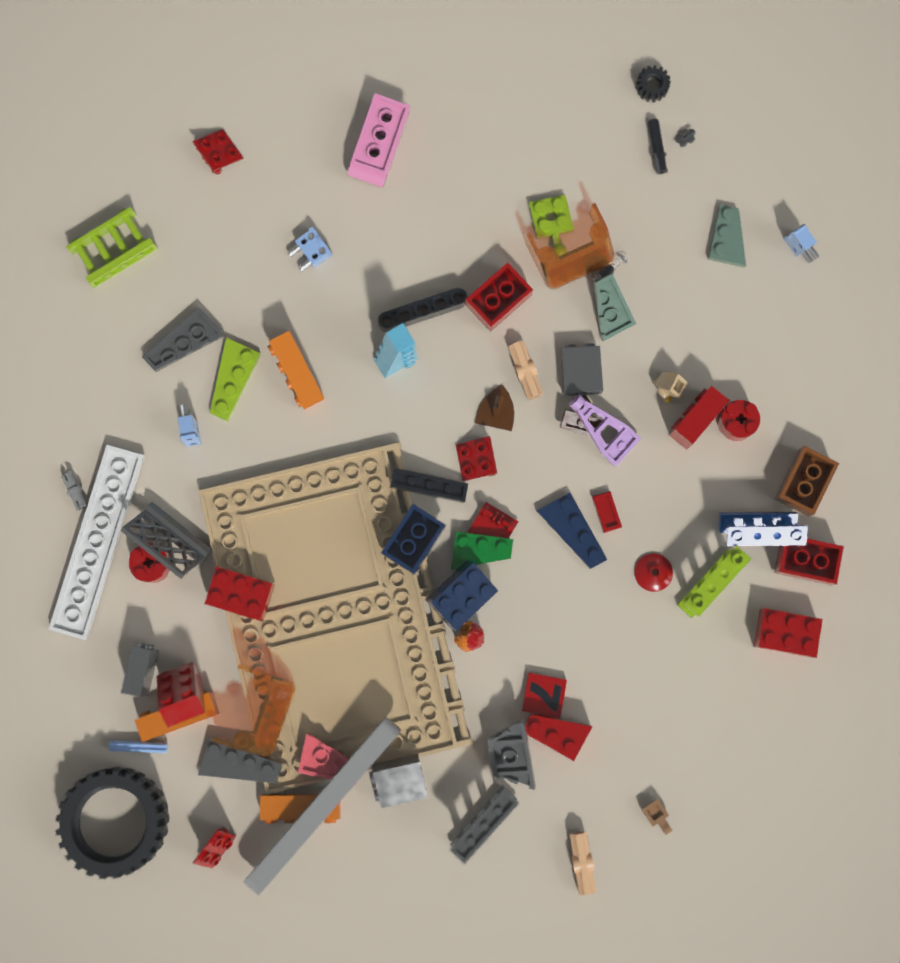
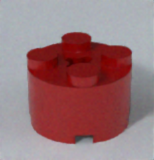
[718,400,760,441]
[129,543,170,583]

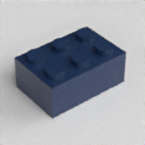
[381,504,446,575]
[425,560,498,631]

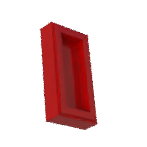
[592,491,622,533]

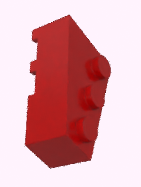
[525,714,593,761]

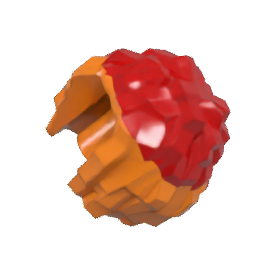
[454,620,485,652]

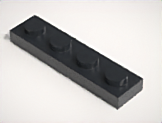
[389,468,468,503]

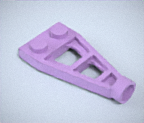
[569,394,641,467]

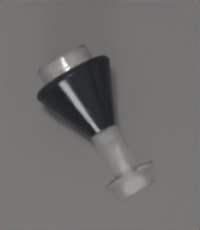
[591,251,628,283]

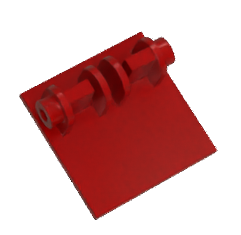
[192,129,244,175]
[456,436,497,482]
[467,502,519,538]
[193,827,237,868]

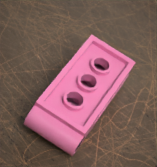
[347,93,410,188]

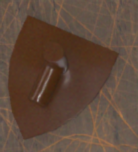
[475,385,515,432]

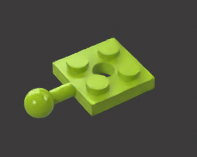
[529,195,574,259]

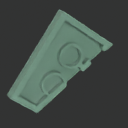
[708,204,746,268]
[594,273,636,341]

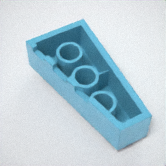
[373,323,417,378]

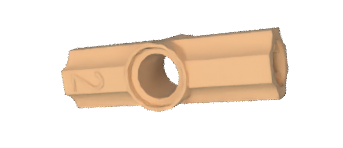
[508,341,543,400]
[569,831,596,895]

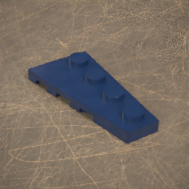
[536,493,607,569]

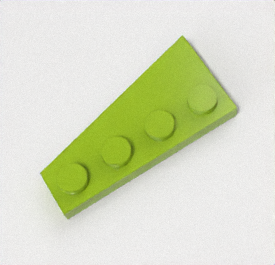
[210,338,261,422]

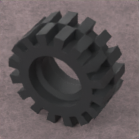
[636,65,671,103]

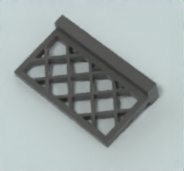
[121,502,211,579]

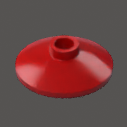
[634,553,673,592]

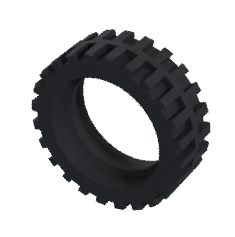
[55,767,169,879]

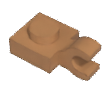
[641,798,673,835]

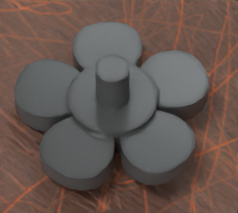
[675,129,696,147]

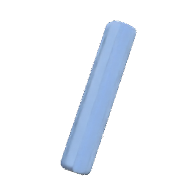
[109,740,168,753]

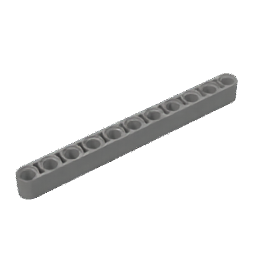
[243,716,402,896]

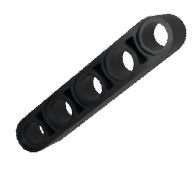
[378,288,467,333]

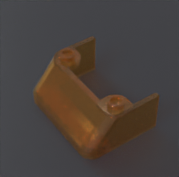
[525,203,614,289]
[211,664,296,756]

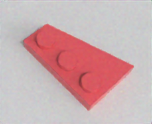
[298,733,357,785]

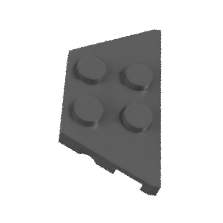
[487,719,536,790]

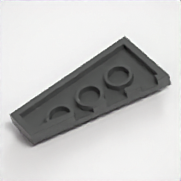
[142,307,225,372]
[198,737,283,783]

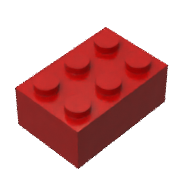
[465,262,533,332]
[669,386,730,450]
[774,538,844,585]
[204,566,275,622]
[754,608,823,658]
[157,662,205,727]

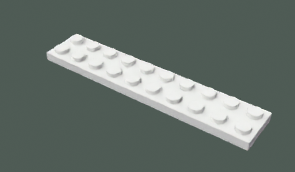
[48,445,145,640]

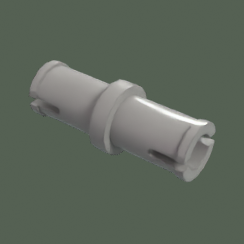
[61,471,88,511]

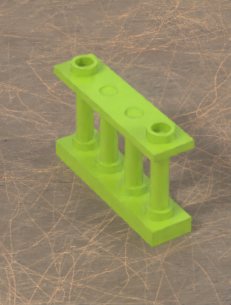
[66,207,157,288]
[677,545,751,618]

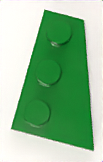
[451,531,514,570]

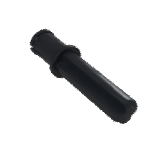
[648,119,668,174]

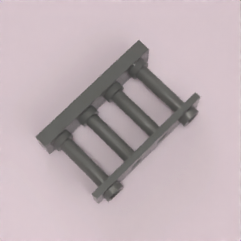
[450,785,519,864]

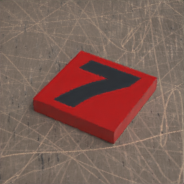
[522,673,567,719]

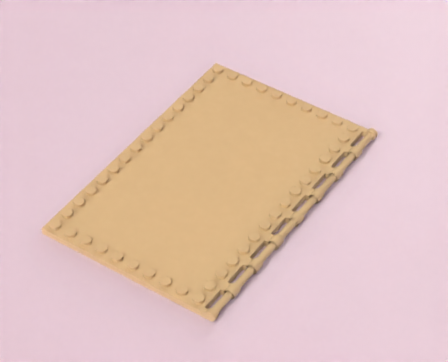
[199,443,473,795]

